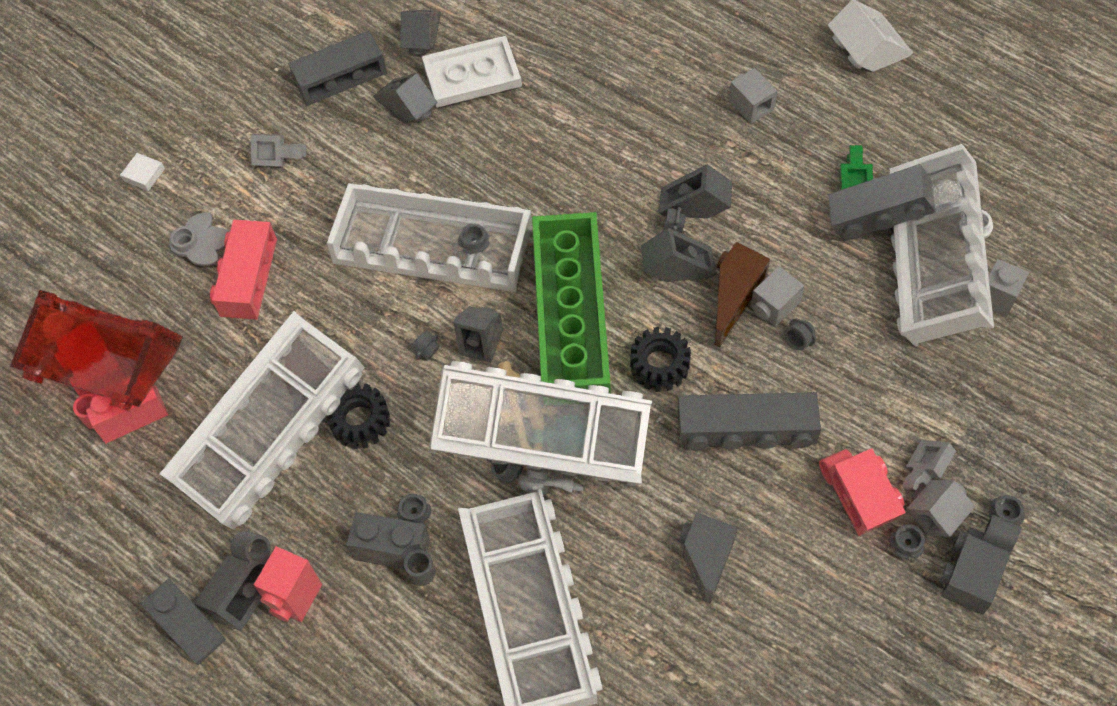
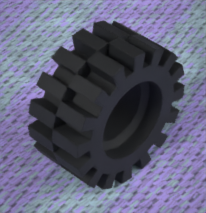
[630,327,691,392]
[326,383,390,449]

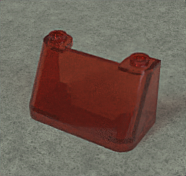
[10,289,183,412]

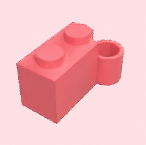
[73,371,168,443]
[819,448,906,536]

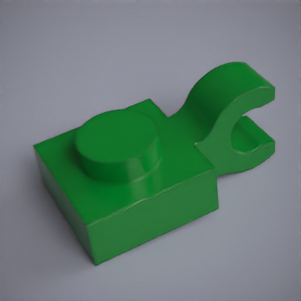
[839,145,873,190]

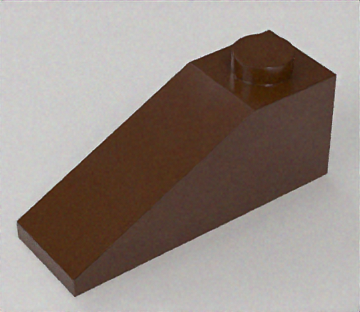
[714,242,770,347]

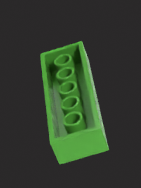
[532,212,611,406]

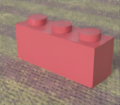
[210,220,277,320]

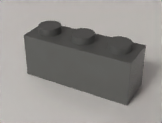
[288,31,387,106]
[828,164,936,241]

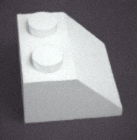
[828,0,913,72]

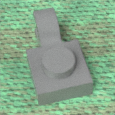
[251,134,306,167]
[902,440,956,501]

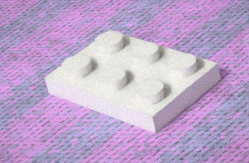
[422,36,522,108]

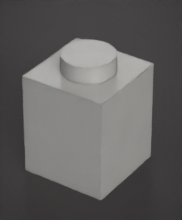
[729,68,777,124]
[989,259,1029,317]
[751,266,805,327]
[907,480,975,537]

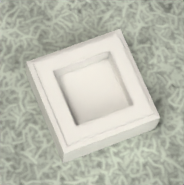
[120,153,165,191]

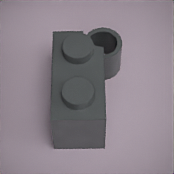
[346,512,436,586]
[939,514,1021,615]
[194,531,271,631]

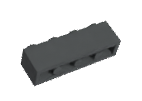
[677,392,821,450]

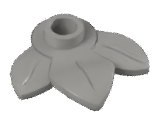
[169,212,230,266]
[518,468,584,494]

